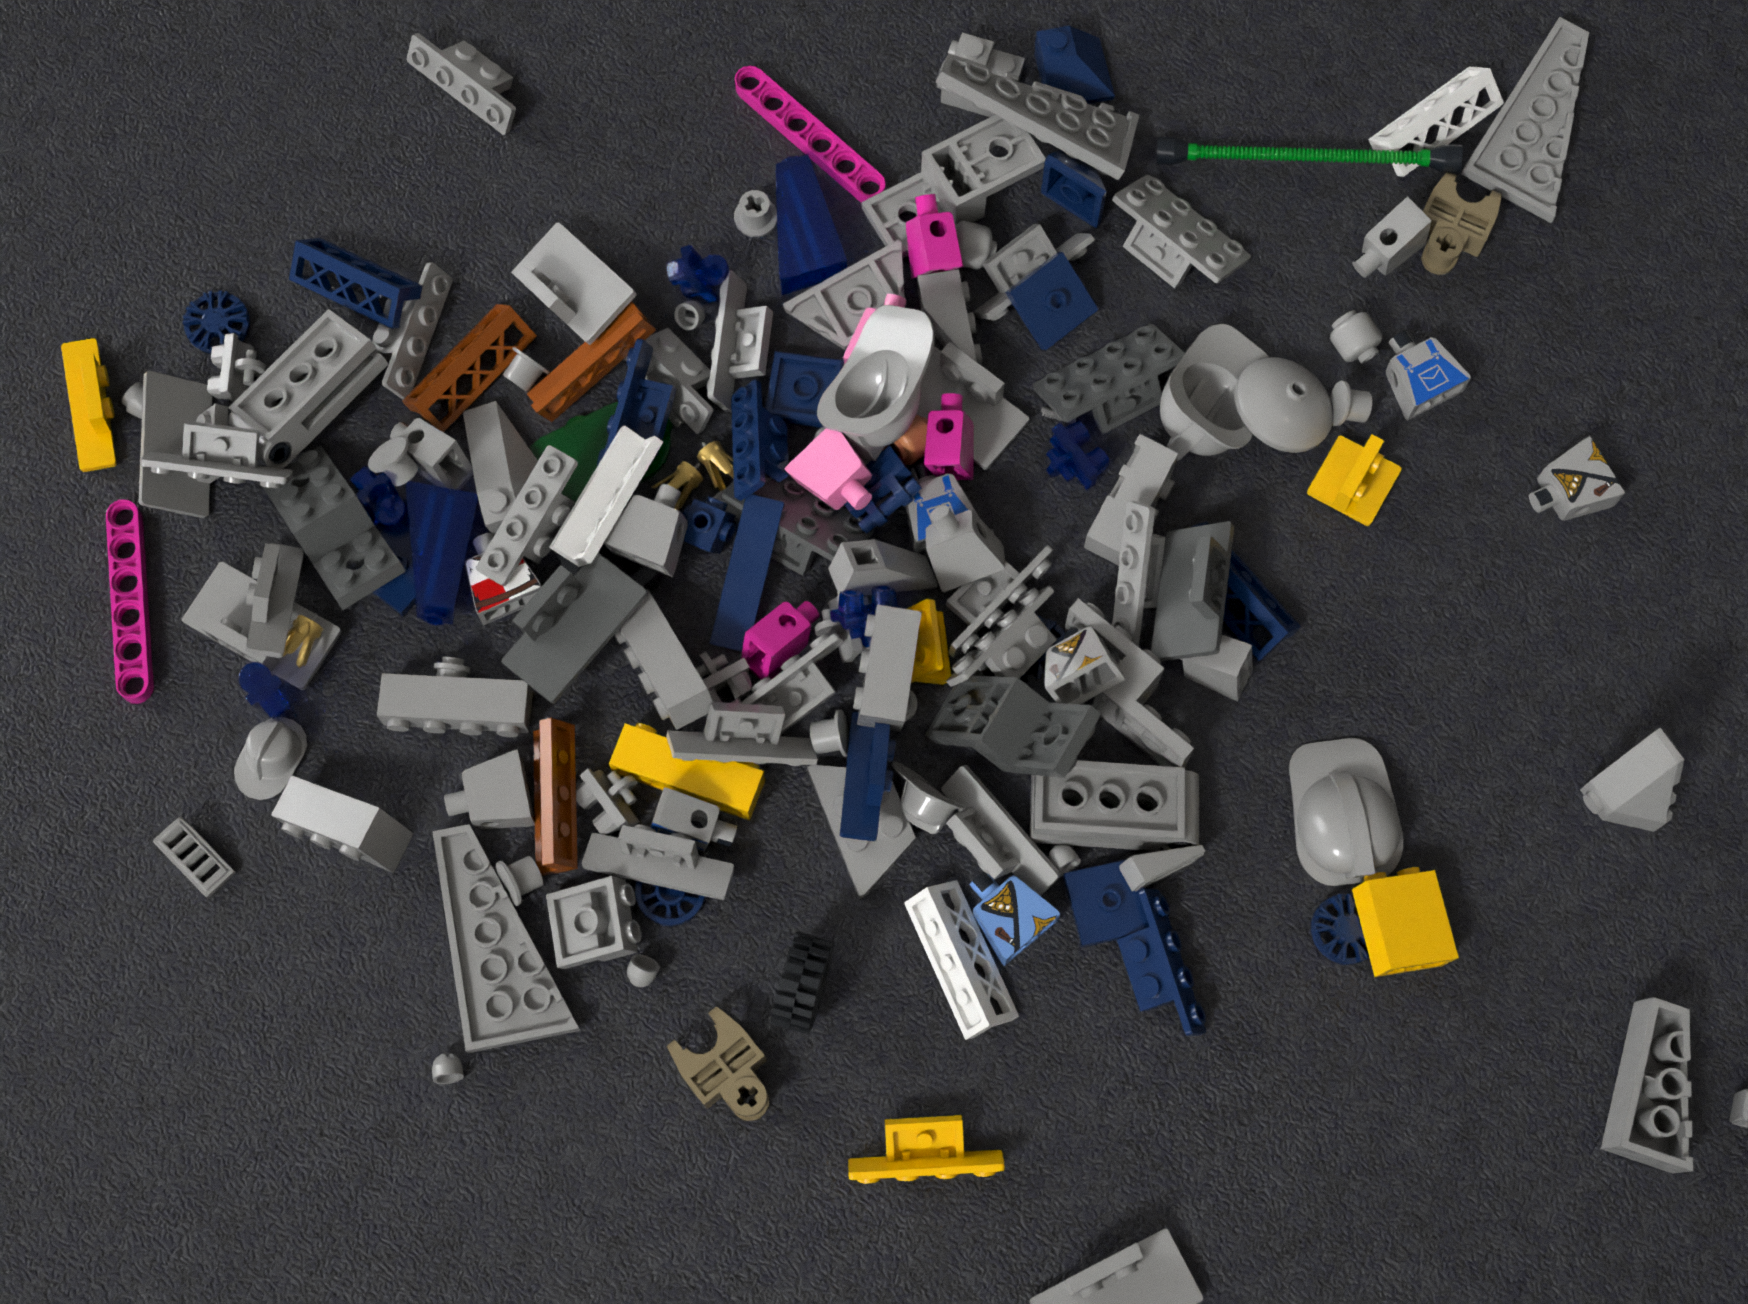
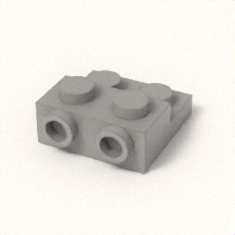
[937,32,1025,117]
[546,876,641,969]

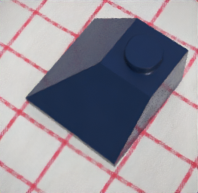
[1034,26,1115,104]
[1041,149,1106,229]

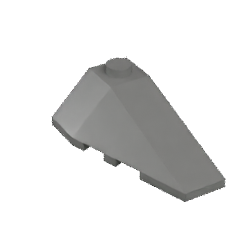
[463,401,538,535]
[1580,728,1684,832]

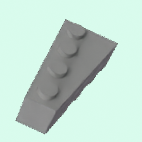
[1601,997,1693,1174]

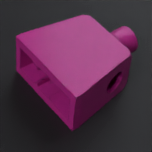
[906,194,963,279]
[924,393,974,480]
[741,601,820,680]

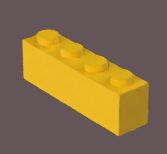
[609,723,765,821]

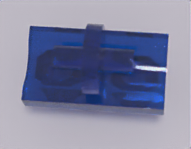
[666,245,729,303]
[1046,421,1109,490]
[350,466,406,525]
[830,585,901,647]
[239,662,291,719]

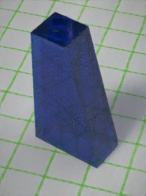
[776,154,847,295]
[406,481,478,625]

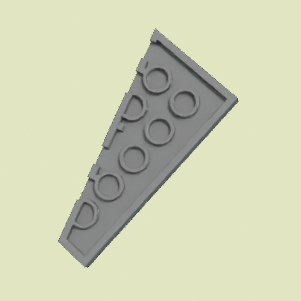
[1461,17,1589,223]
[936,53,1140,180]
[432,824,581,1053]

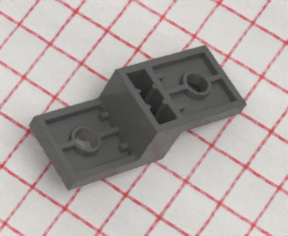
[262,445,406,610]
[924,675,1101,778]

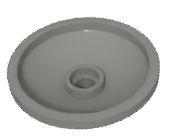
[1235,357,1333,453]

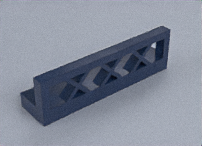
[289,238,423,329]
[1191,521,1301,661]

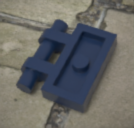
[844,445,922,534]

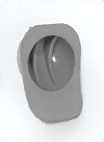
[817,305,935,461]
[1160,324,1269,461]
[1289,738,1403,886]

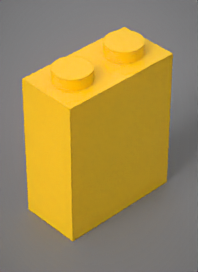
[1352,867,1459,977]

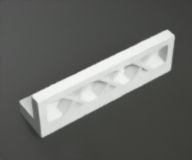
[1369,66,1504,177]
[549,426,663,567]
[904,880,1019,1040]

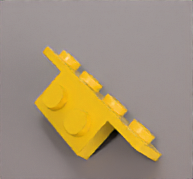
[61,338,117,472]
[848,1115,1005,1184]

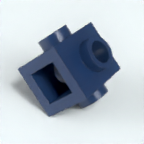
[683,496,736,554]

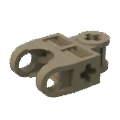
[1421,172,1502,275]
[667,1007,769,1121]

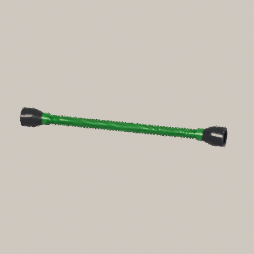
[1156,137,1463,173]

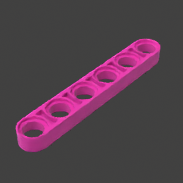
[735,66,885,203]
[106,499,154,704]

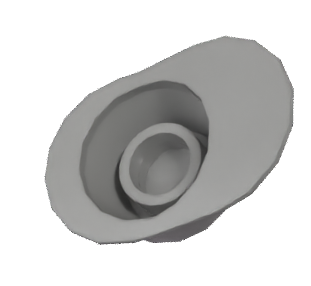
[234,717,307,800]
[891,761,967,834]

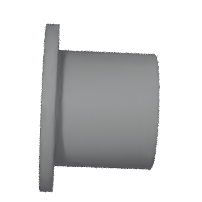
[734,190,778,237]
[503,347,550,393]
[1330,381,1372,426]
[368,437,419,486]
[810,710,850,757]
[496,856,543,906]

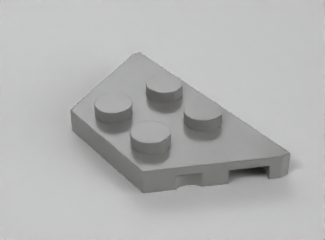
[783,239,905,350]
[807,765,916,899]

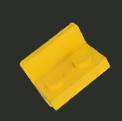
[1307,434,1401,526]
[907,599,951,685]

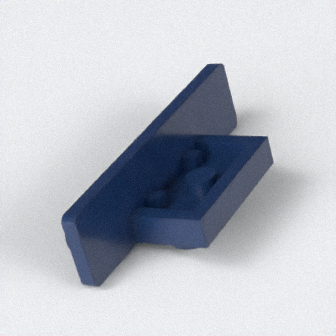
[597,338,677,466]
[731,379,789,501]
[840,712,896,841]
[1117,889,1206,1036]

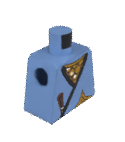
[970,872,1060,966]

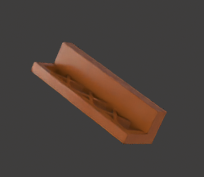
[527,301,656,422]
[402,304,537,432]
[533,718,578,876]

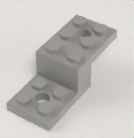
[862,115,1046,259]
[1064,598,1194,767]

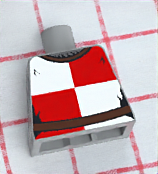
[465,533,541,625]

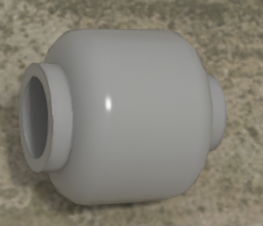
[955,220,997,270]
[1330,310,1383,364]

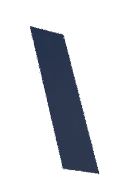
[709,494,784,652]

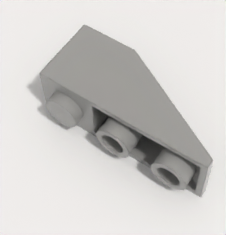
[917,269,982,365]
[828,539,938,598]

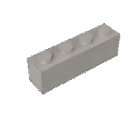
[614,589,713,730]
[377,673,533,737]

